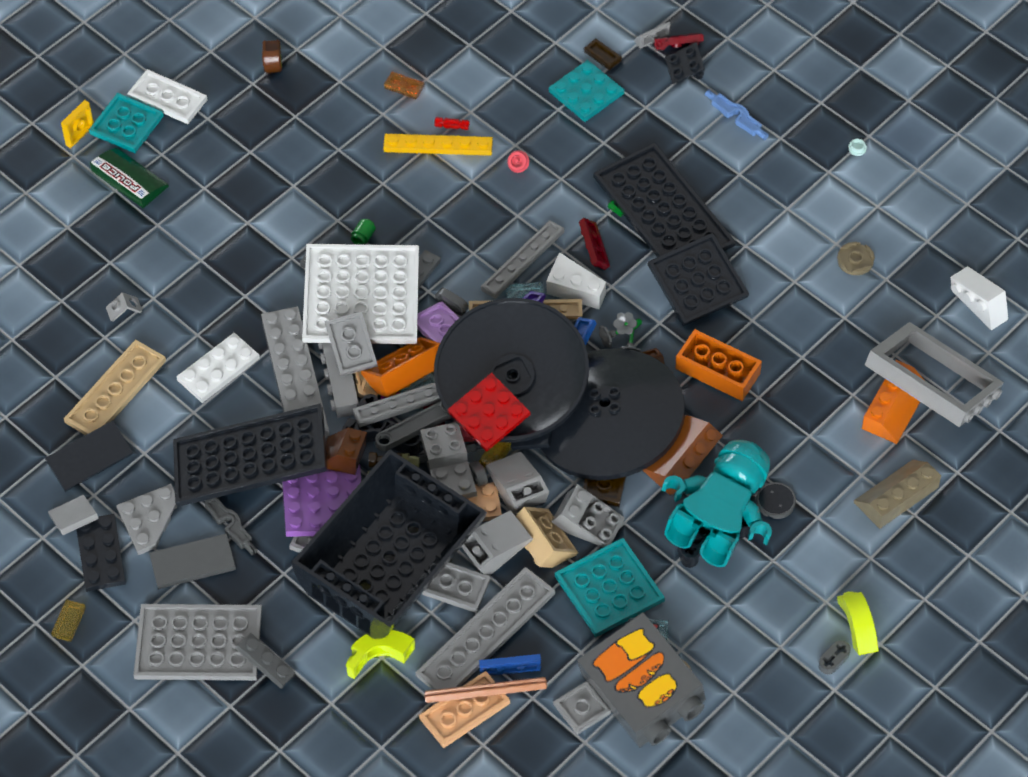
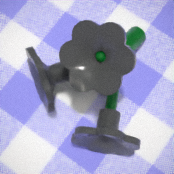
[599,312,642,352]

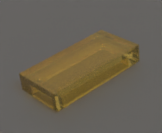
[51,600,86,642]

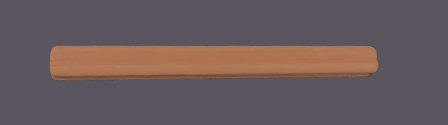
[424,677,547,703]

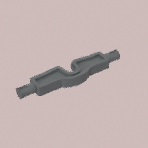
[204,498,258,555]

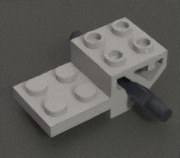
[413,422,484,498]

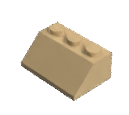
[516,507,578,568]

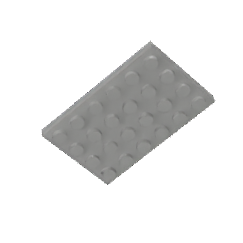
[134,604,262,680]

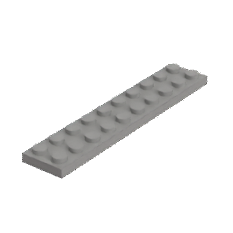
[290,536,491,613]

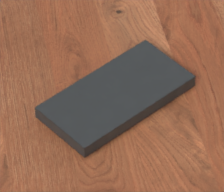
[149,533,236,589]

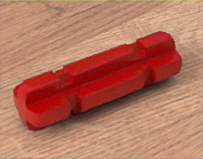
[434,117,470,130]

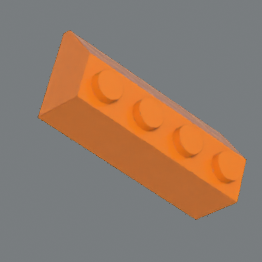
[360,337,440,397]
[862,360,924,444]

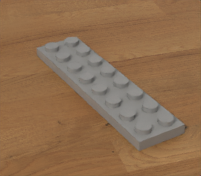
[415,567,555,690]

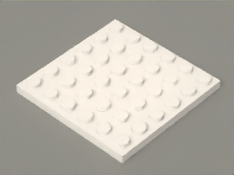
[302,244,419,344]

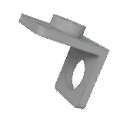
[106,292,142,322]

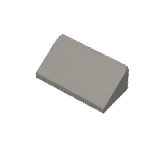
[634,22,670,49]

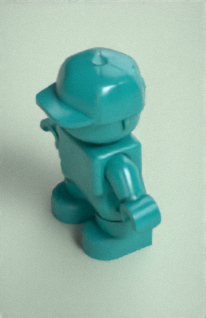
[661,440,772,567]

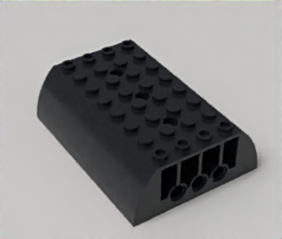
[292,449,487,639]

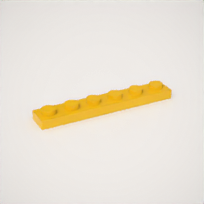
[383,134,493,156]

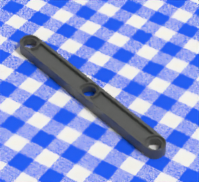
[375,374,517,451]

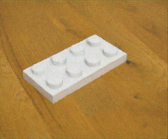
[127,69,207,124]
[177,333,260,403]

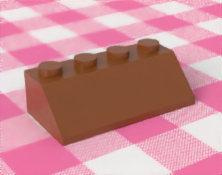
[643,415,723,496]

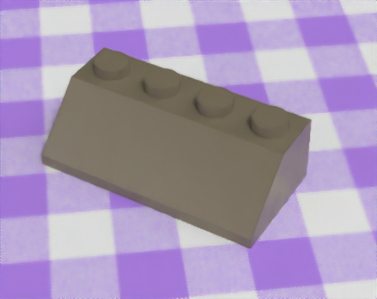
[854,460,941,529]

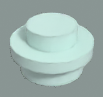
[848,139,867,156]

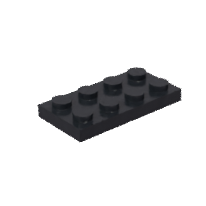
[76,514,126,592]

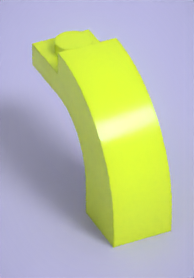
[837,591,878,655]
[346,630,415,679]

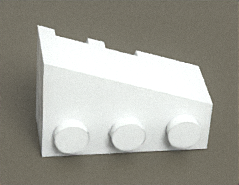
[547,252,606,309]
[950,266,1008,330]

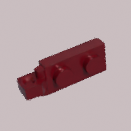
[654,33,704,50]

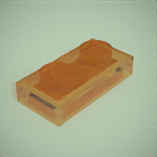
[384,71,424,100]

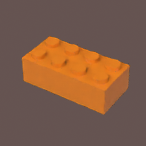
[675,329,762,401]

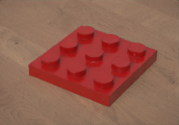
[448,373,531,452]

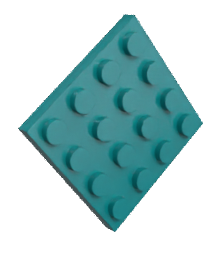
[555,538,665,637]

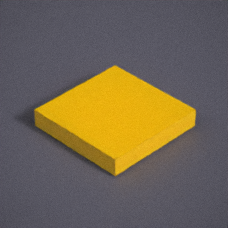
[61,100,94,148]

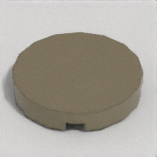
[837,242,875,275]

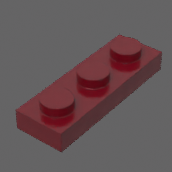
[579,218,610,270]

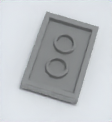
[325,311,378,377]

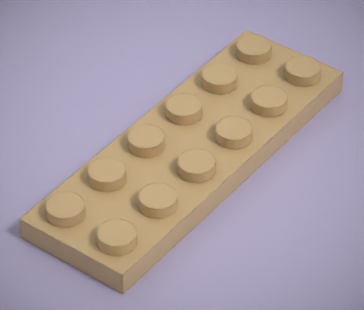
[64,339,166,435]

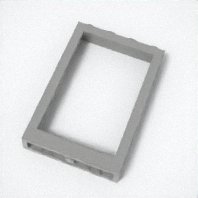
[865,322,1004,427]

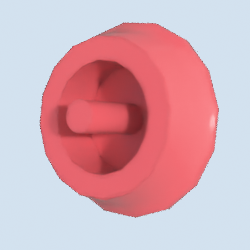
[507,150,529,173]

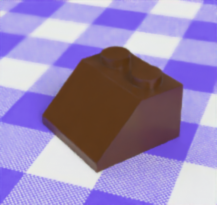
[326,428,367,475]

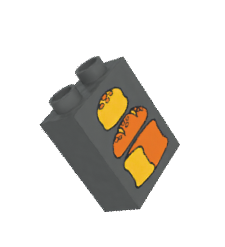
[577,613,706,748]

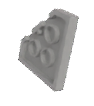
[116,484,177,555]

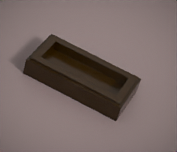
[584,38,622,71]

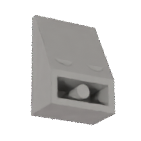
[485,452,549,514]
[551,484,625,548]
[461,510,533,576]

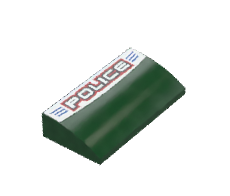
[90,148,169,208]

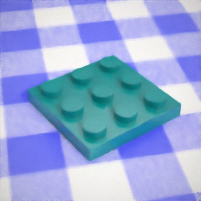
[549,60,624,122]
[89,93,164,153]

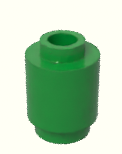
[351,219,376,245]

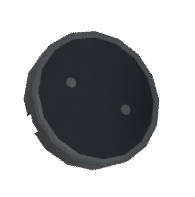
[756,482,796,519]

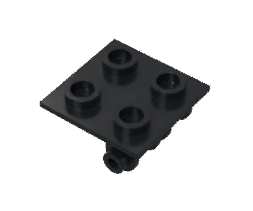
[665,42,705,84]

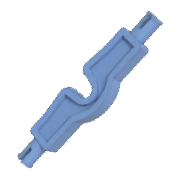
[705,89,769,140]

